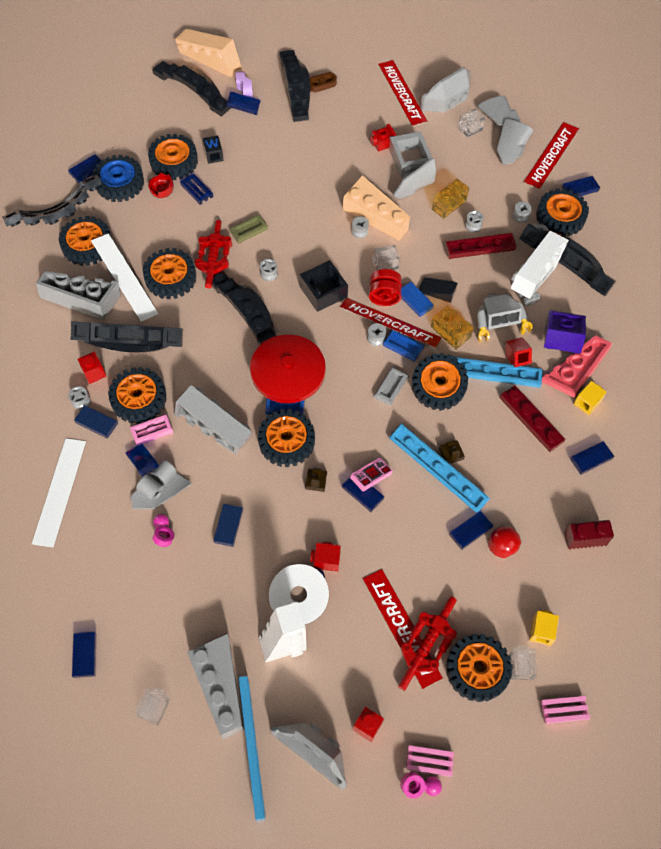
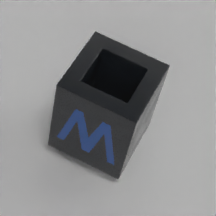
[202,135,224,164]

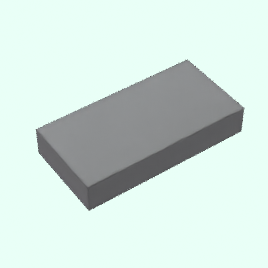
[374,367,408,406]

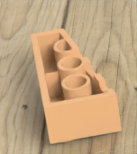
[175,29,241,77]
[343,175,410,240]

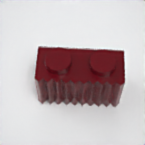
[564,520,614,550]

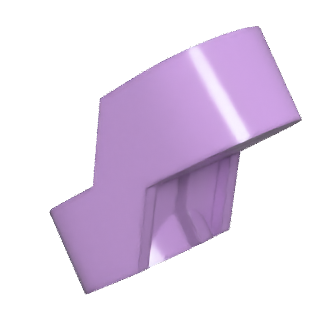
[236,71,253,97]

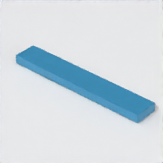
[437,354,542,388]
[389,424,490,514]
[239,676,266,821]

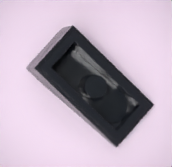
[419,277,458,303]

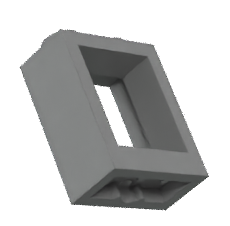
[389,131,432,177]

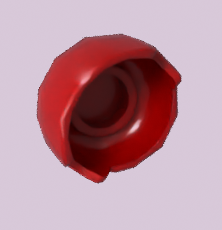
[148,173,174,199]
[488,526,522,558]

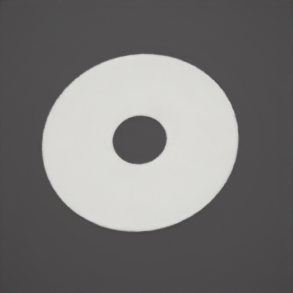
[269,564,329,624]

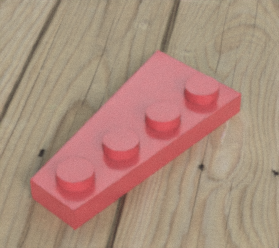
[542,335,612,398]

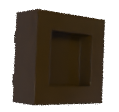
[439,440,465,464]
[305,468,327,492]

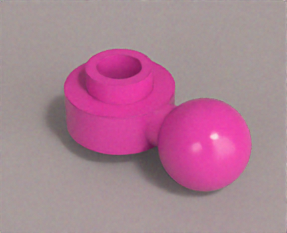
[152,514,175,547]
[400,772,442,798]

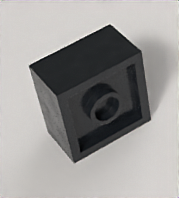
[299,260,348,312]

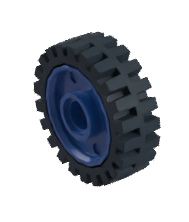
[93,155,144,202]

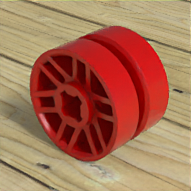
[369,269,402,306]

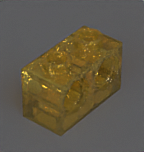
[432,179,469,219]
[431,305,474,350]

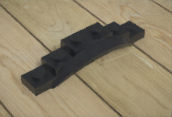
[279,50,310,122]
[152,61,232,117]
[2,175,102,227]
[519,224,616,296]
[212,270,277,345]
[70,321,183,353]

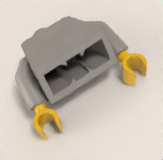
[477,293,533,343]

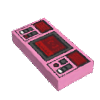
[350,458,393,491]

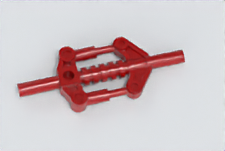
[195,220,233,289]
[398,596,457,691]

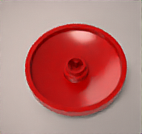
[250,334,326,403]

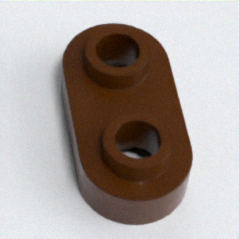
[310,72,337,92]

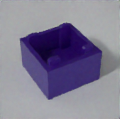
[544,310,586,354]

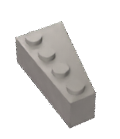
[36,271,121,320]
[174,385,252,455]
[187,634,244,739]

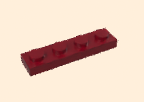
[445,233,517,259]
[500,385,566,452]

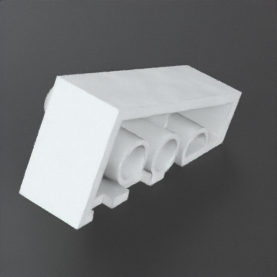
[511,231,569,299]
[259,602,306,663]

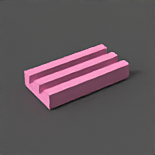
[130,414,173,446]
[541,696,590,724]
[406,745,454,777]

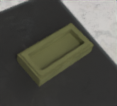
[230,215,268,244]

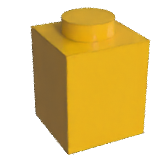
[574,381,607,415]
[530,610,559,646]

